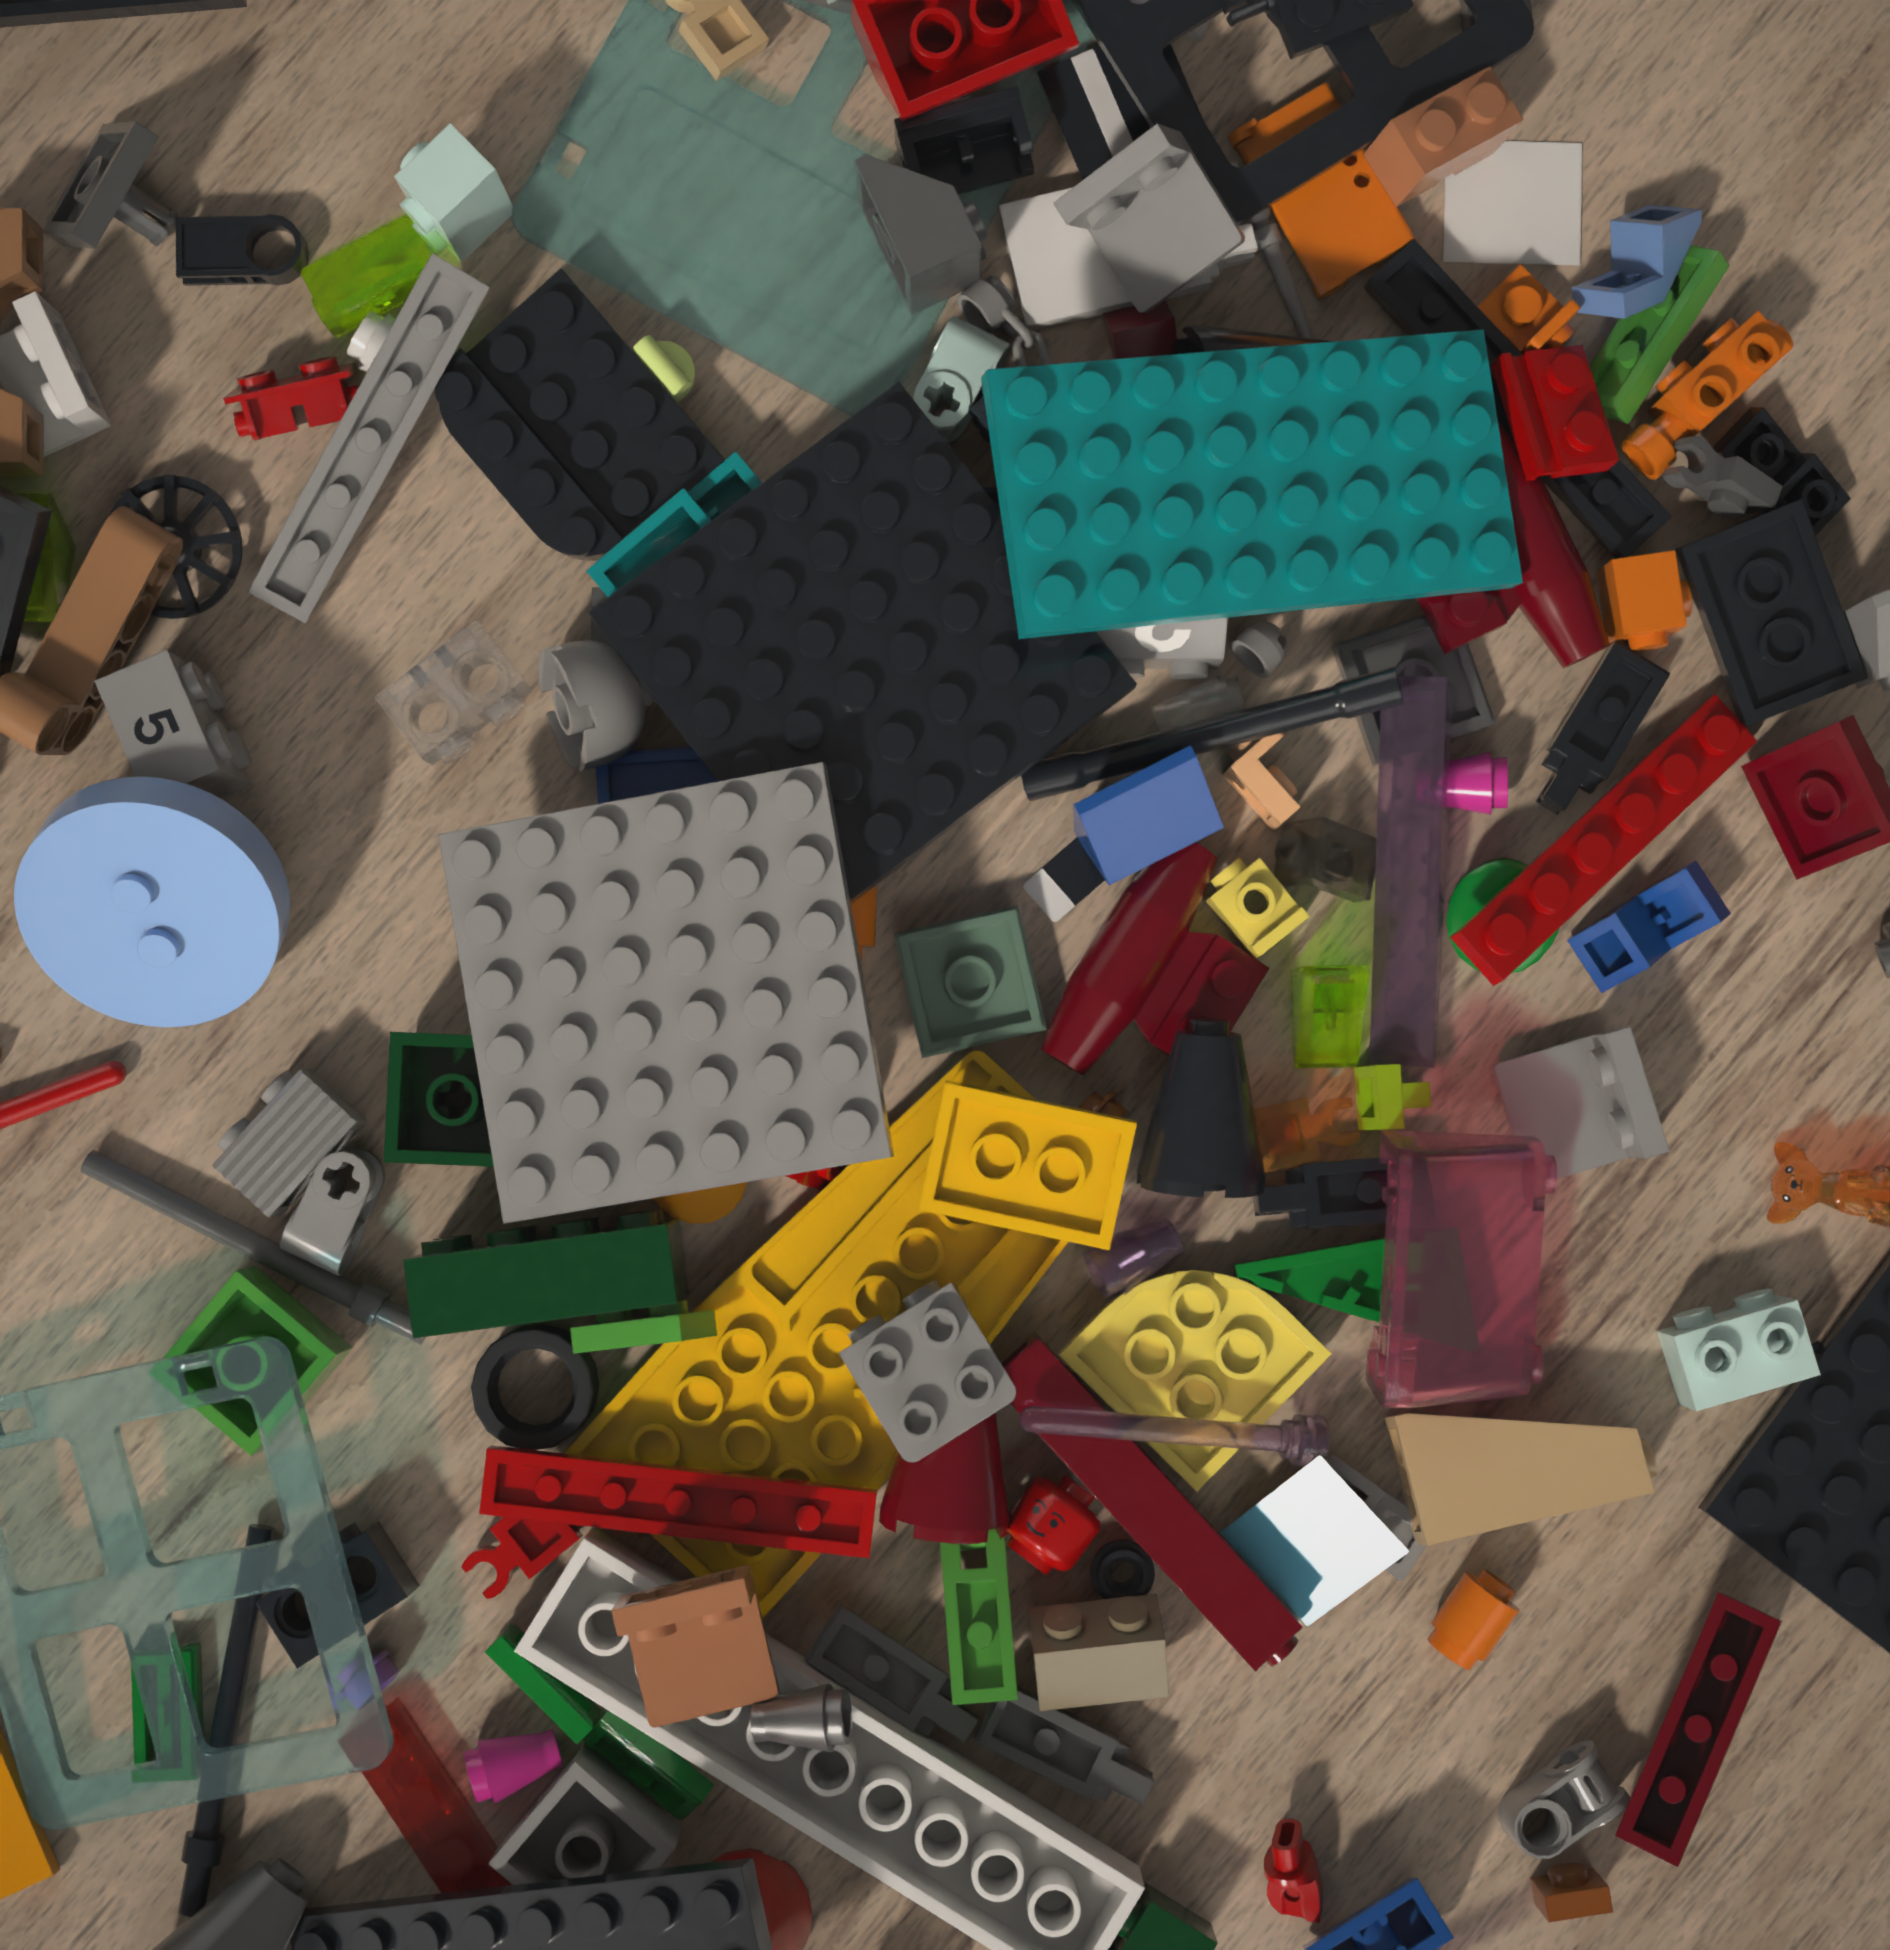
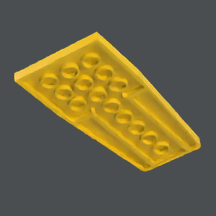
[564,1051,1068,1619]

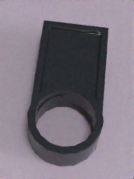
[176,214,309,286]

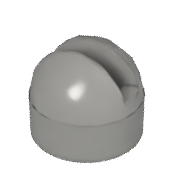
[1231,621,1287,678]

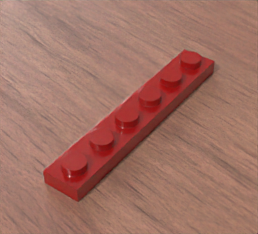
[1450,694,1757,986]
[479,1445,878,1559]

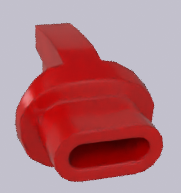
[1264,1818,1323,1923]

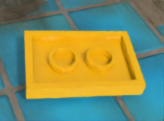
[919,1080,1137,1250]

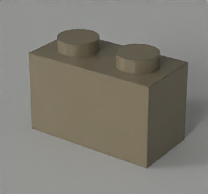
[1028,1594,1169,1711]

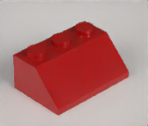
[851,0,1080,121]

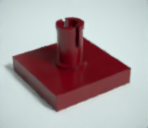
[1741,715,1890,880]

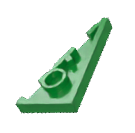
[1233,1225,1479,1350]

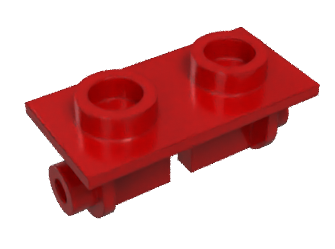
[223,356,359,441]

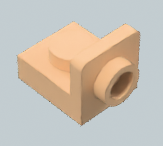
[1223,732,1300,831]

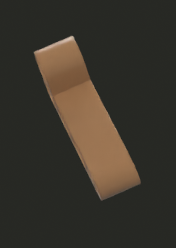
[0,506,183,755]

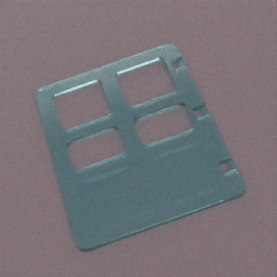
[512,0,1094,416]

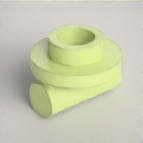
[632,335,695,402]

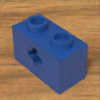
[1303,1877,1454,1950]

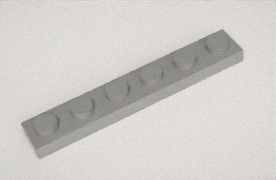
[248,253,490,624]

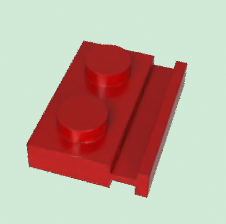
[1491,345,1619,481]

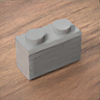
[212,1069,367,1217]

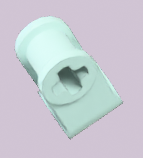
[913,315,1010,445]

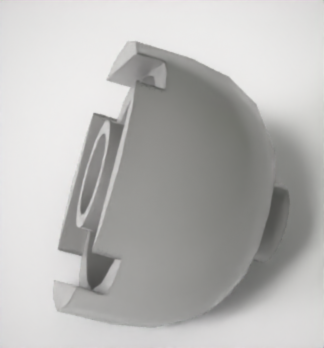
[538,640,653,772]

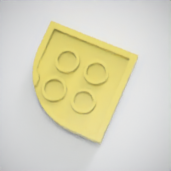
[1058,1270,1332,1492]

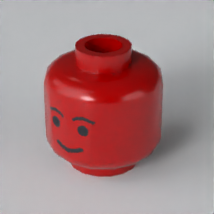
[1006,1475,1100,1575]

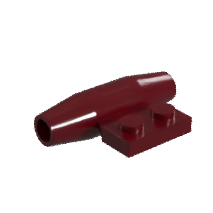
[1416,420,1610,669]
[1040,842,1270,1076]

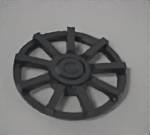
[108,475,243,619]

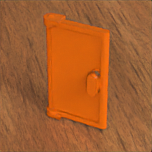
[1227,82,1416,300]

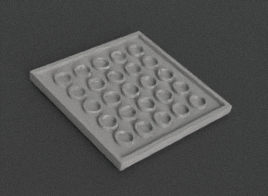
[438,762,894,1224]

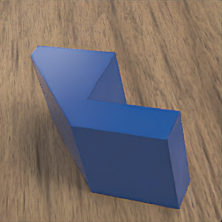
[1567,860,1731,993]

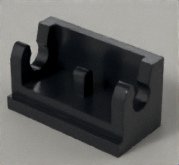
[894,86,1034,195]

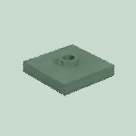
[894,905,1047,1058]

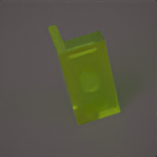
[301,215,432,339]

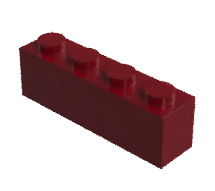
[1615,1592,1782,1867]

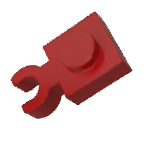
[461,1517,583,1599]

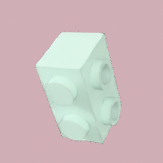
[394,123,516,263]
[1657,1289,1821,1412]

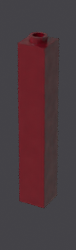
[1001,1333,1303,1672]

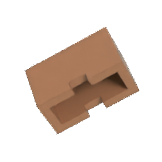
[1363,66,1524,208]

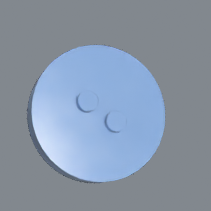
[14,776,291,1027]

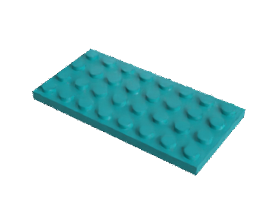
[981,330,1523,639]

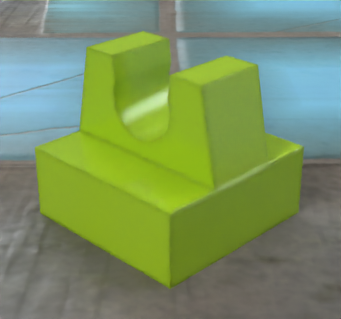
[1354,1064,1431,1130]

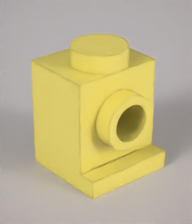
[1205,857,1310,959]

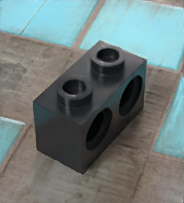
[255,1521,420,1669]

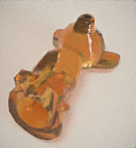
[1767,1142,1890,1227]

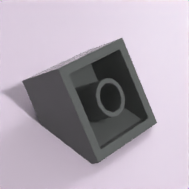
[855,155,987,315]

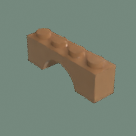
[0,208,44,478]

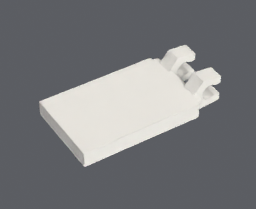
[999,162,1258,331]

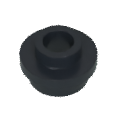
[1090,1539,1155,1599]

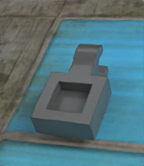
[1663,436,1783,519]

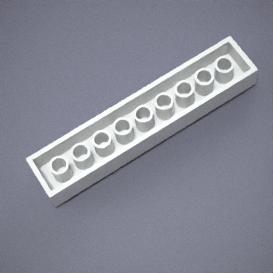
[514,1527,1145,1950]

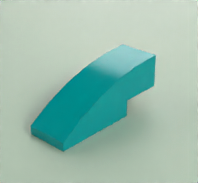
[586,451,762,597]

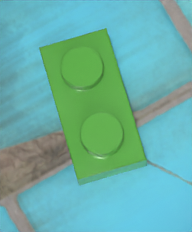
[570,1300,717,1354]

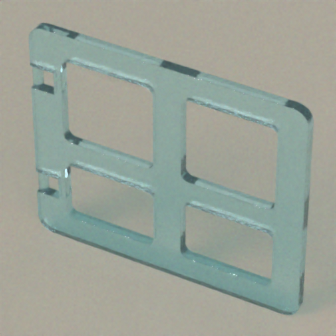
[0,1336,394,1830]

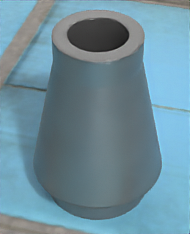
[751,1683,852,1752]

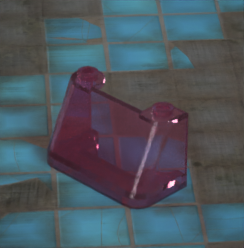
[1365,1130,1557,1408]

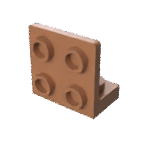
[611,1564,779,1728]

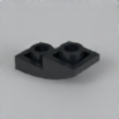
[1712,407,1851,536]

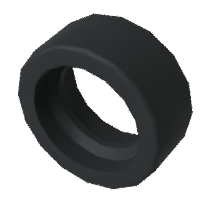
[471,1324,599,1450]

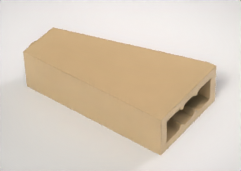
[1384,1413,1657,1546]

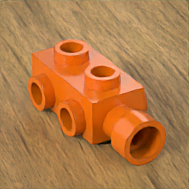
[1621,311,1794,480]

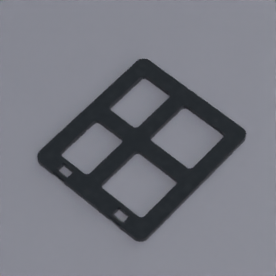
[1072,0,1534,226]

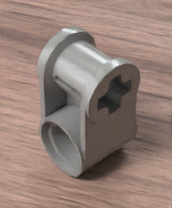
[280,1148,385,1276]
[1498,1740,1630,1859]

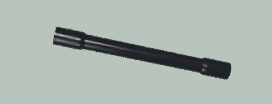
[1021,666,1404,801]

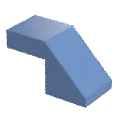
[1572,205,1702,319]

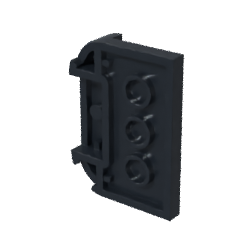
[435,268,725,561]

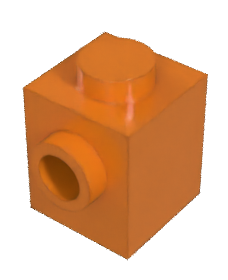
[1597,550,1692,652]

